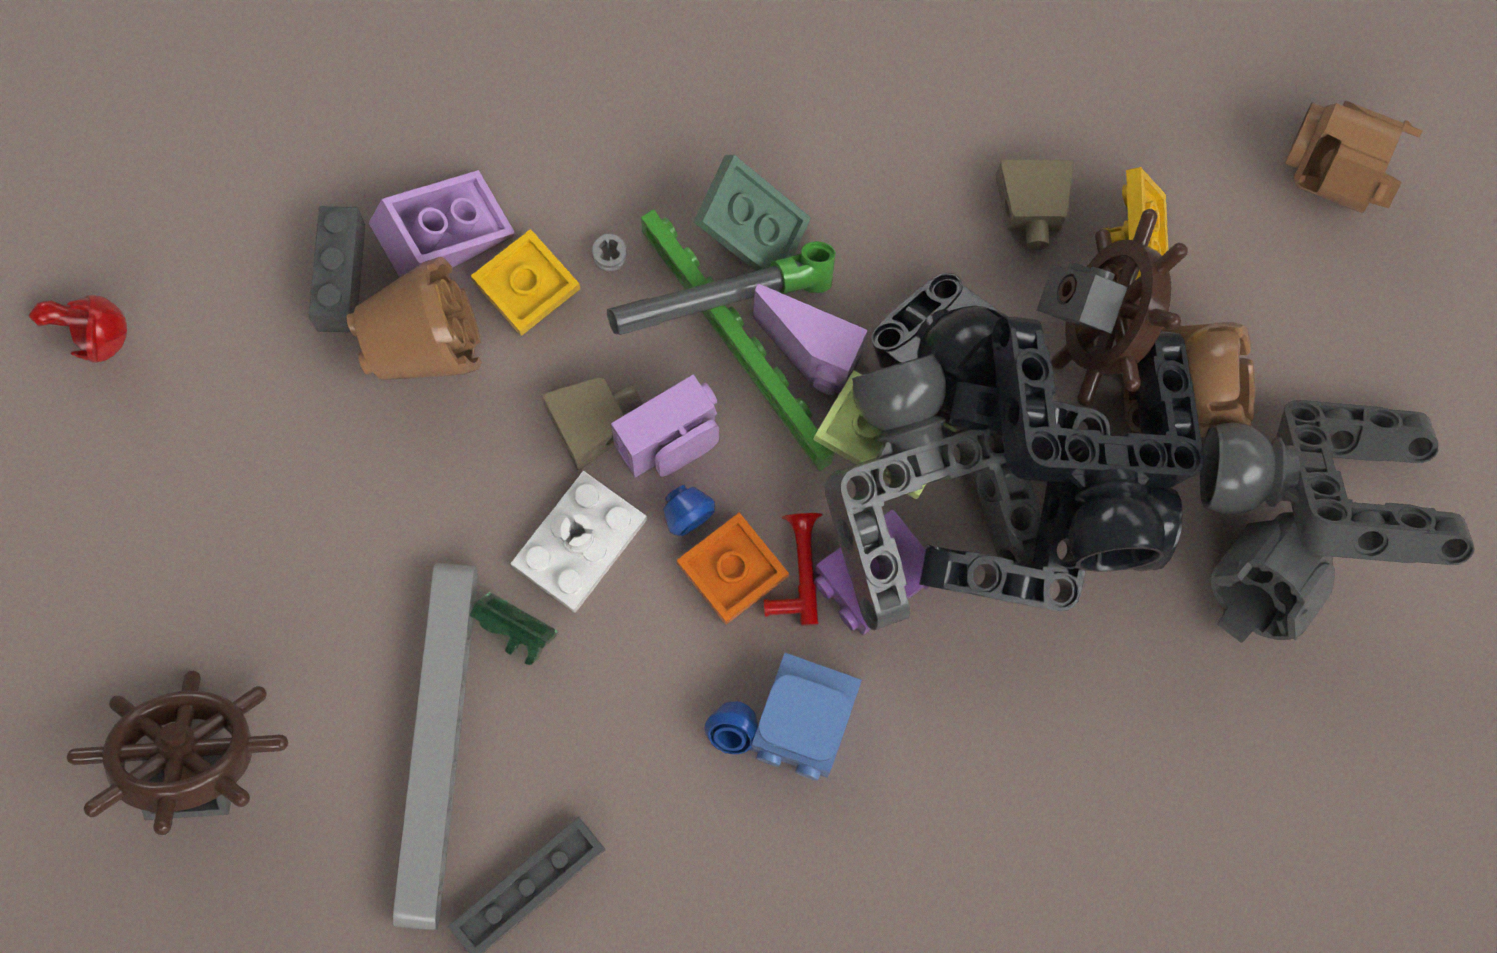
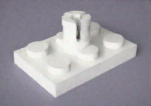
[510,471,647,613]

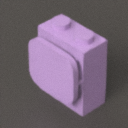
[611,374,719,478]

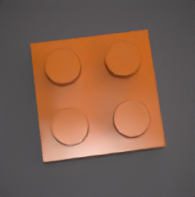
[676,512,789,625]

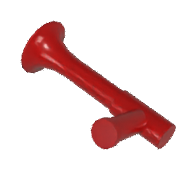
[764,513,823,626]

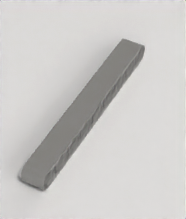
[393,563,478,930]

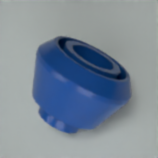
[663,485,715,536]
[704,701,758,754]

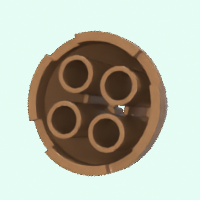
[347,257,482,380]

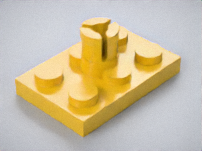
[1102,167,1168,279]

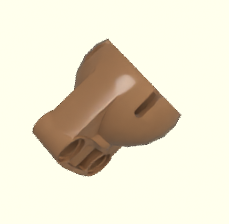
[1123,322,1255,438]

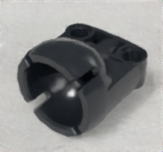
[871,273,1009,415]

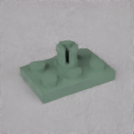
[693,155,811,271]

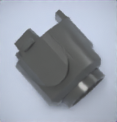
[1211,512,1335,643]

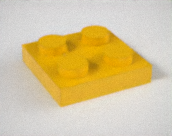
[471,229,581,336]

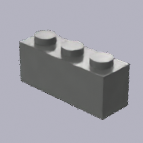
[309,206,365,333]

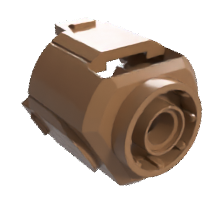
[1285,101,1423,213]

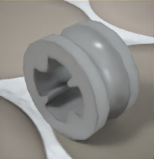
[592,234,627,271]

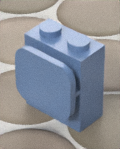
[751,653,862,781]

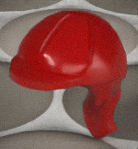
[29,295,127,363]

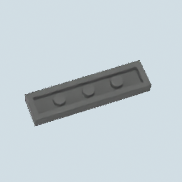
[448,817,606,953]

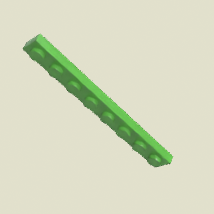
[641,209,834,472]

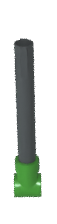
[607,241,836,335]

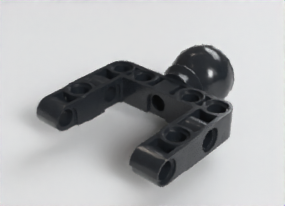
[992,316,1204,572]
[919,382,1183,611]

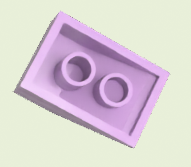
[369,170,515,277]
[753,284,867,395]

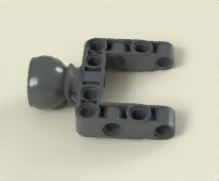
[824,354,1041,631]
[1200,400,1475,565]

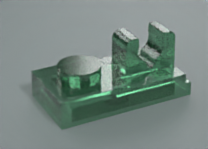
[469,592,559,665]

